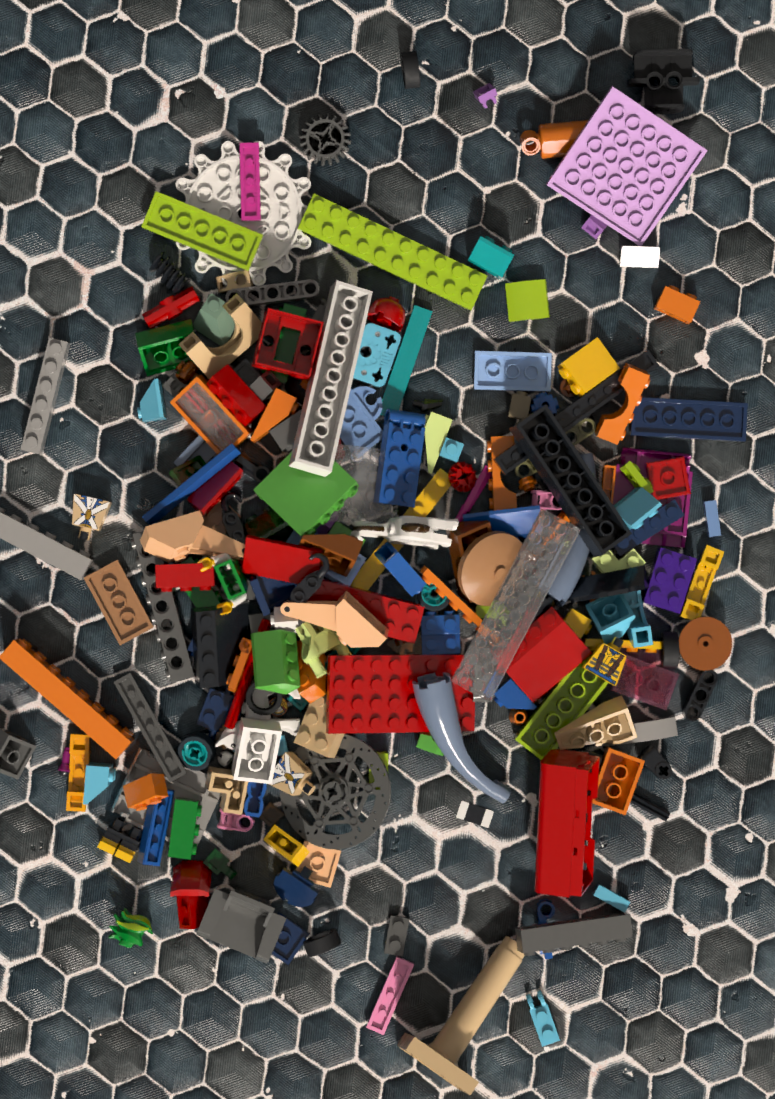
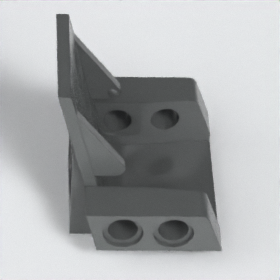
[196,887,286,964]

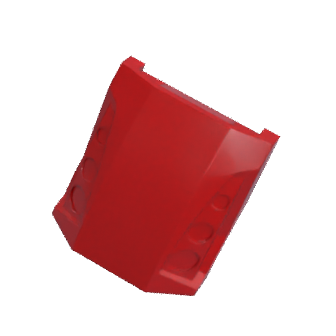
[170,860,212,897]

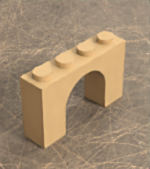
[179,294,262,380]

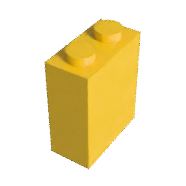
[557,337,620,397]

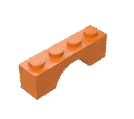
[595,363,650,445]
[487,436,517,511]

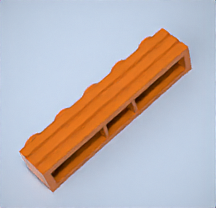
[601,465,616,504]

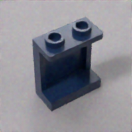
[248,575,298,616]

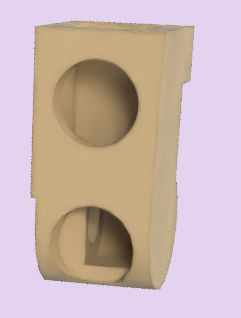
[216,270,253,293]

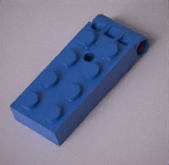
[373,408,426,508]

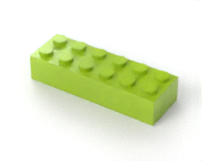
[514,656,608,760]

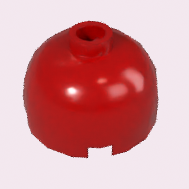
[367,296,406,332]

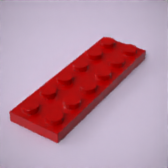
[307,579,425,644]

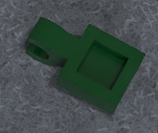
[203,848,237,879]

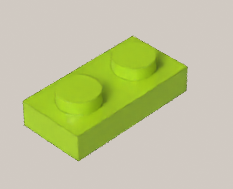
[619,461,654,494]

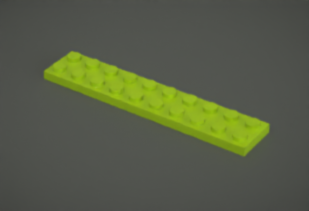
[298,194,488,311]

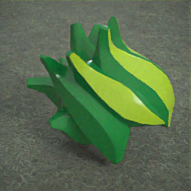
[108,908,153,948]

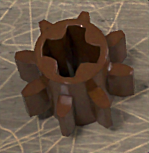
[175,360,199,384]

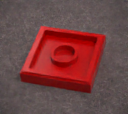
[646,456,691,500]

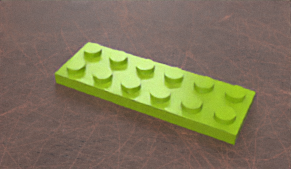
[141,191,263,271]

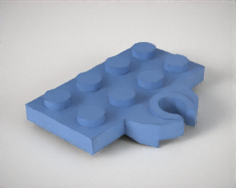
[340,386,383,459]

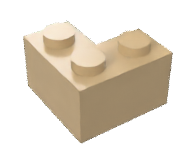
[205,766,248,815]

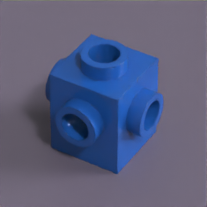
[530,392,559,414]

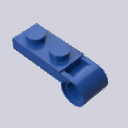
[535,899,555,959]

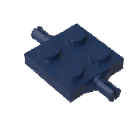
[196,685,246,741]

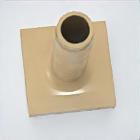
[396,936,525,1095]

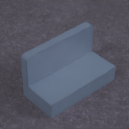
[173,435,216,466]

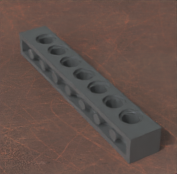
[131,531,195,683]

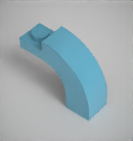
[623,590,653,648]

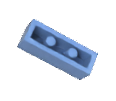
[703,500,721,537]

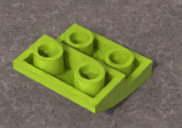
[505,279,550,322]

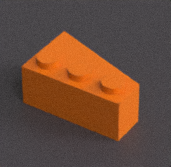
[297,640,327,703]

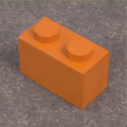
[654,285,700,325]
[123,773,168,811]

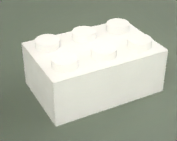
[231,717,282,784]

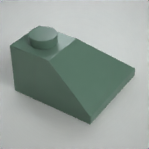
[193,293,235,346]

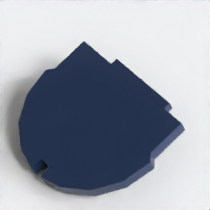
[274,866,319,907]

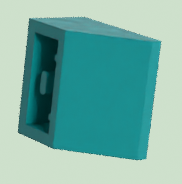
[468,236,514,280]

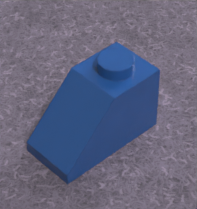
[493,677,536,710]

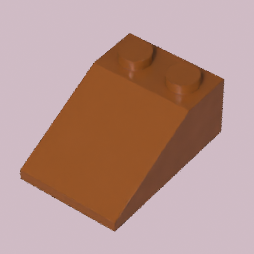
[298,534,363,577]

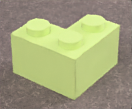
[590,548,646,573]

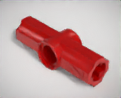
[142,286,200,329]

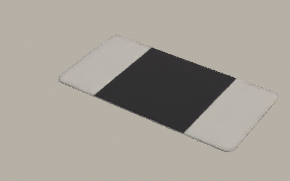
[456,801,494,828]

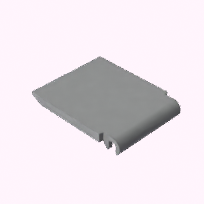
[110,748,222,846]

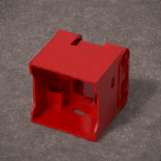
[252,308,324,380]

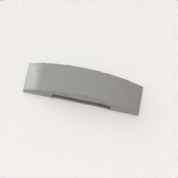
[602,716,678,746]

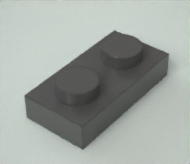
[384,914,410,957]

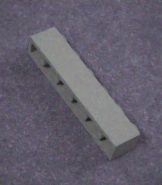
[20,337,71,455]
[0,507,93,580]

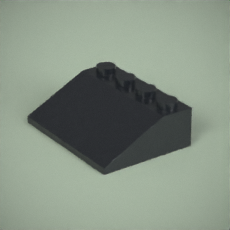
[191,603,250,689]

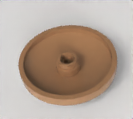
[457,531,527,606]

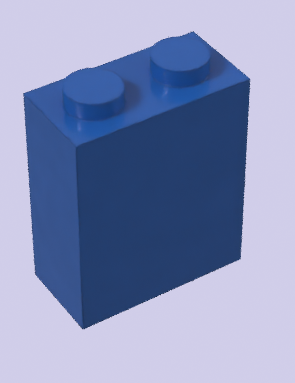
[374,541,426,596]

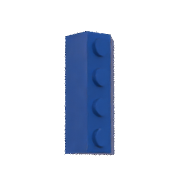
[462,505,542,541]

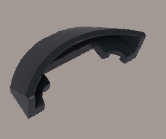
[570,565,649,603]

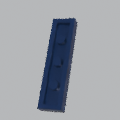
[614,499,685,556]

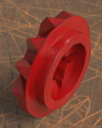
[448,462,477,492]

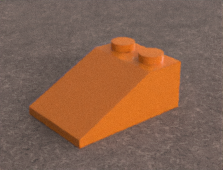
[250,388,300,443]

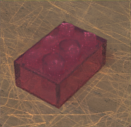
[610,654,679,710]

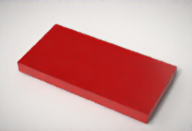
[242,535,323,584]

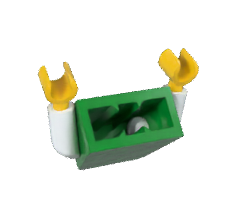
[197,553,249,615]

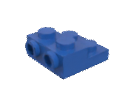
[421,611,461,655]

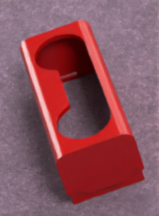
[534,749,600,898]

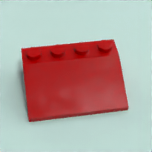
[493,607,593,703]

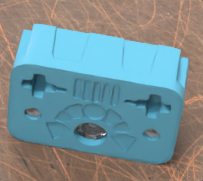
[353,323,401,388]

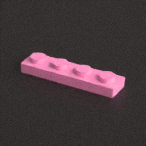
[366,956,414,1035]

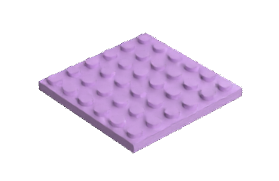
[546,86,708,246]

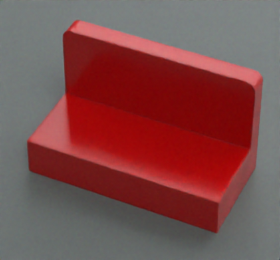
[176,896,208,929]

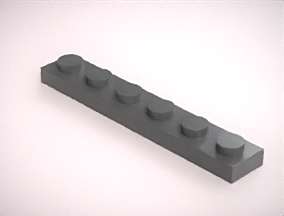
[114,673,187,783]

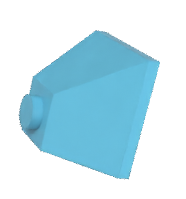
[137,378,167,422]

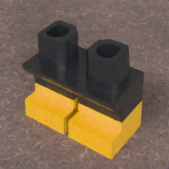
[97,817,142,863]

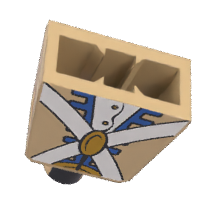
[72,494,112,540]
[269,752,316,796]

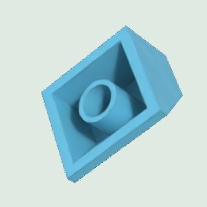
[585,594,635,644]
[83,762,116,805]

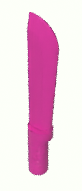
[455,465,491,522]

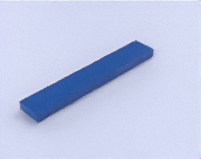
[142,444,241,525]

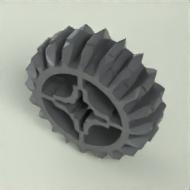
[299,114,351,166]

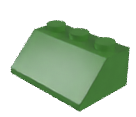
[251,629,300,695]

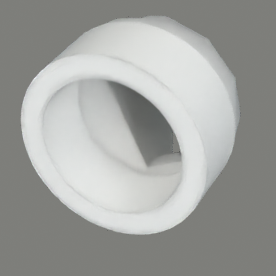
[218,751,234,768]

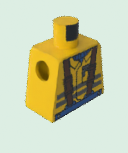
[582,637,627,686]

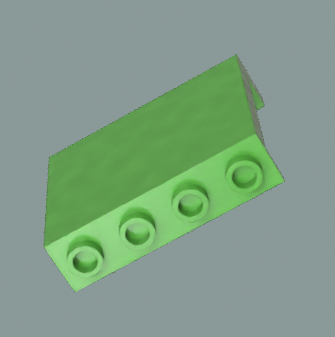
[253,452,359,538]

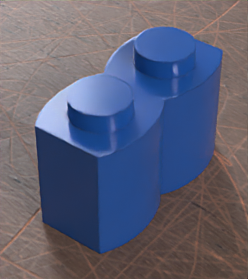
[243,782,267,817]

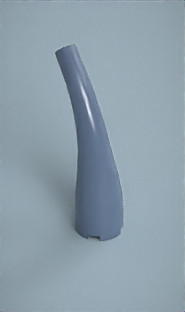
[532,453,597,607]
[412,672,511,803]

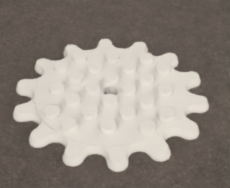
[176,141,311,286]

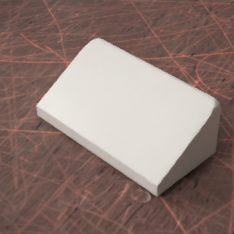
[620,246,660,268]

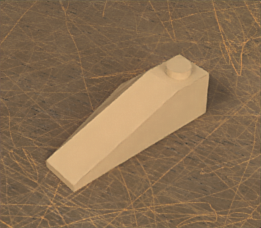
[554,695,637,750]

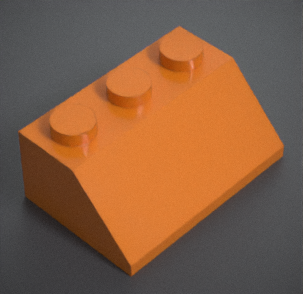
[589,746,645,815]

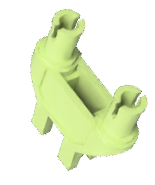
[295,622,352,679]

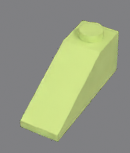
[424,412,453,474]

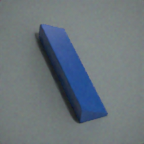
[137,789,174,866]

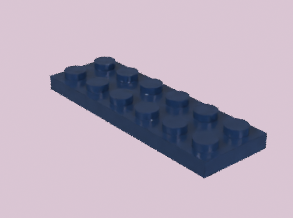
[630,397,748,442]

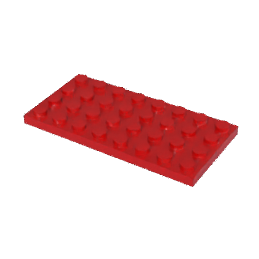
[326,654,475,734]

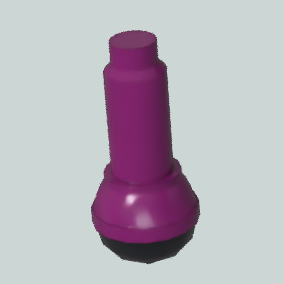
[58,747,70,777]

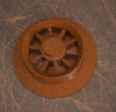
[679,617,732,671]

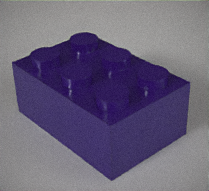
[642,547,697,614]

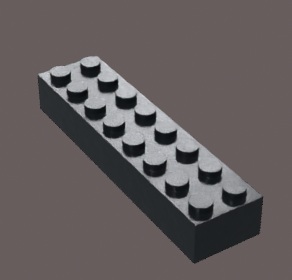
[509,405,632,557]

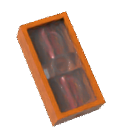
[170,375,254,455]

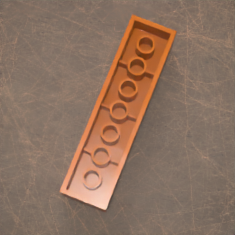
[0,639,135,759]

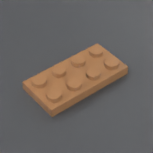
[84,560,154,645]

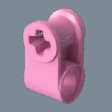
[530,490,562,510]
[217,808,255,832]

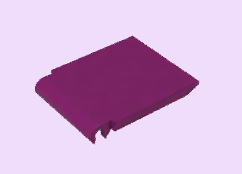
[613,447,693,548]

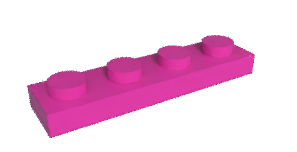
[240,142,261,221]

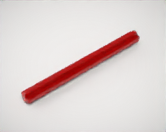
[224,619,271,729]

